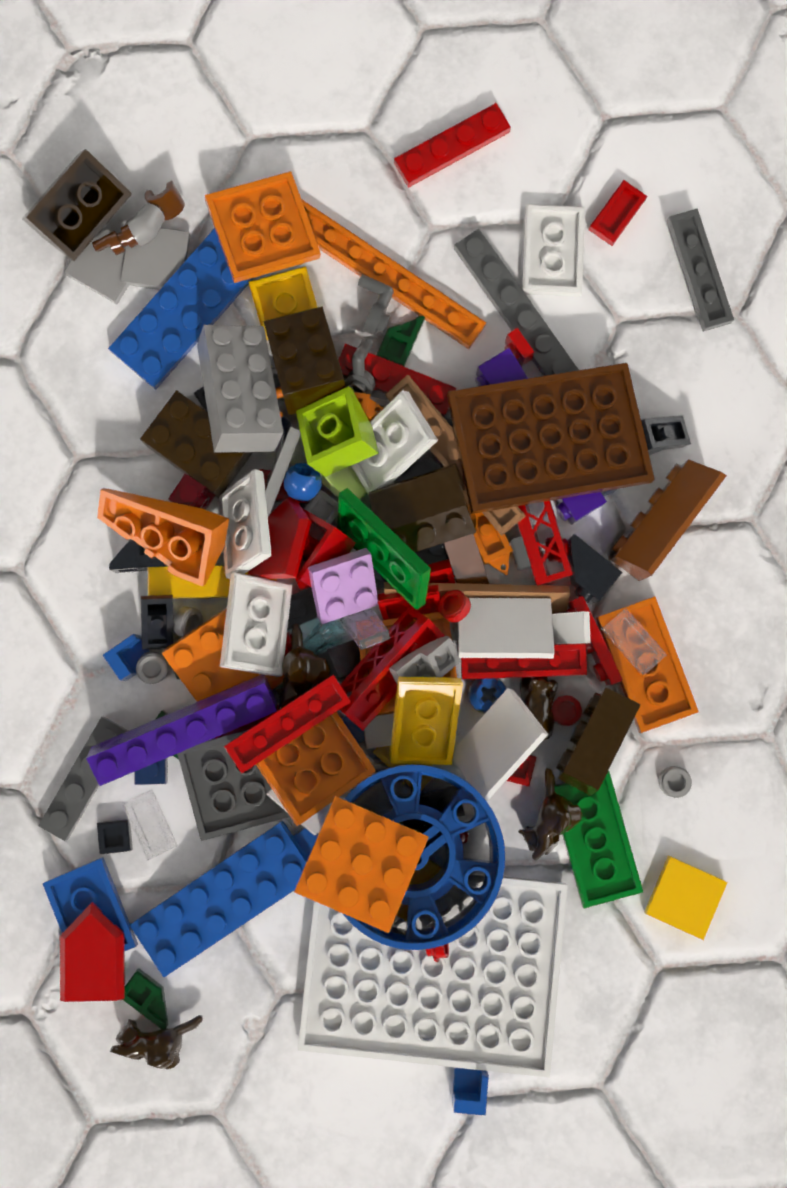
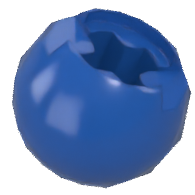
[283,463,322,501]
[468,678,506,714]

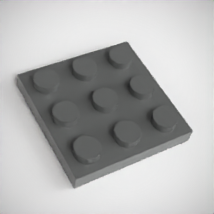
[177,729,290,841]

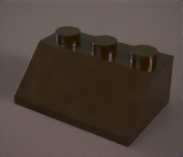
[22,149,132,261]
[368,463,476,552]

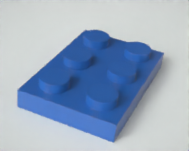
[42,857,138,951]

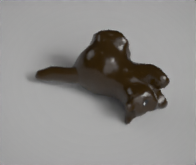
[275,623,330,710]
[520,676,558,749]
[518,768,582,861]
[110,1015,203,1069]

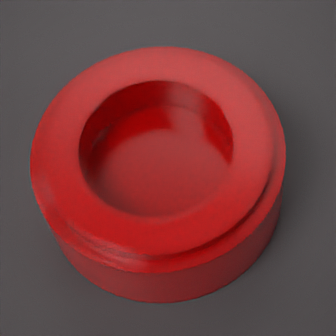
[438,590,471,622]
[551,695,582,726]

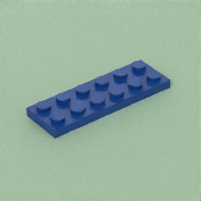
[108,228,255,390]
[129,820,308,977]

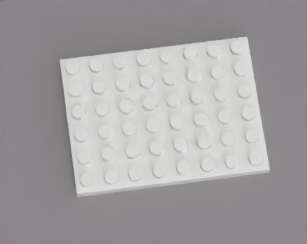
[297,873,568,1078]

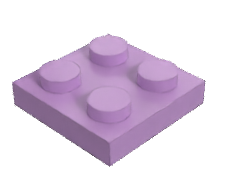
[308,548,379,624]

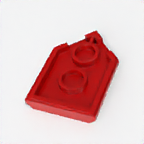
[247,497,311,579]
[60,902,125,1002]

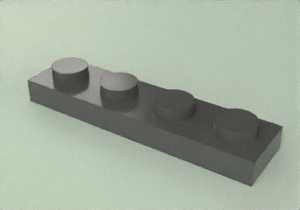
[667,208,734,332]
[38,717,129,841]

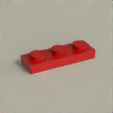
[566,596,623,686]

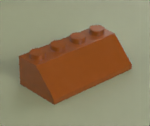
[610,459,727,581]

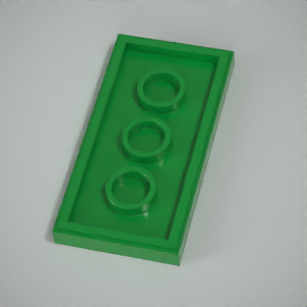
[337,488,431,610]
[555,771,643,909]

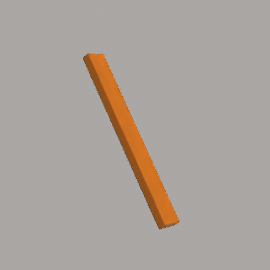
[301,199,487,349]

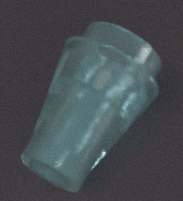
[303,620,347,654]

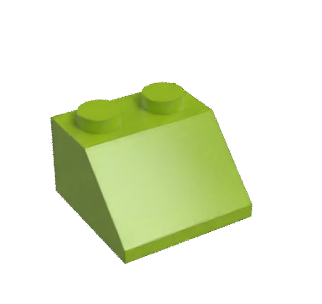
[296,386,379,477]

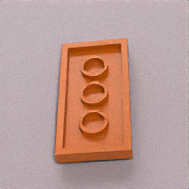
[596,596,699,733]

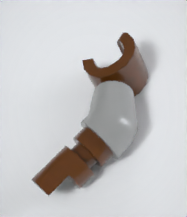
[92,180,185,256]

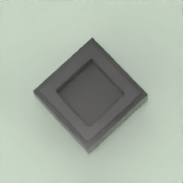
[510,536,531,571]

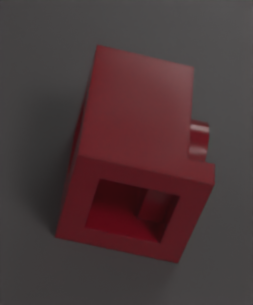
[168,474,216,510]

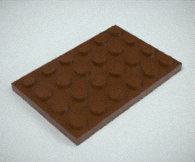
[447,363,655,514]

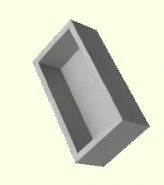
[197,325,283,452]

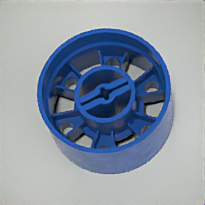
[342,764,505,950]

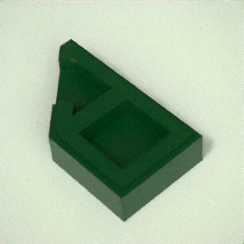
[376,316,425,367]
[122,968,169,1029]

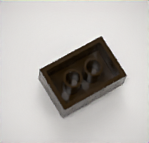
[263,306,346,416]
[140,390,254,499]
[556,687,641,796]

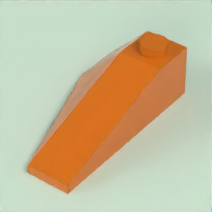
[97,488,229,586]

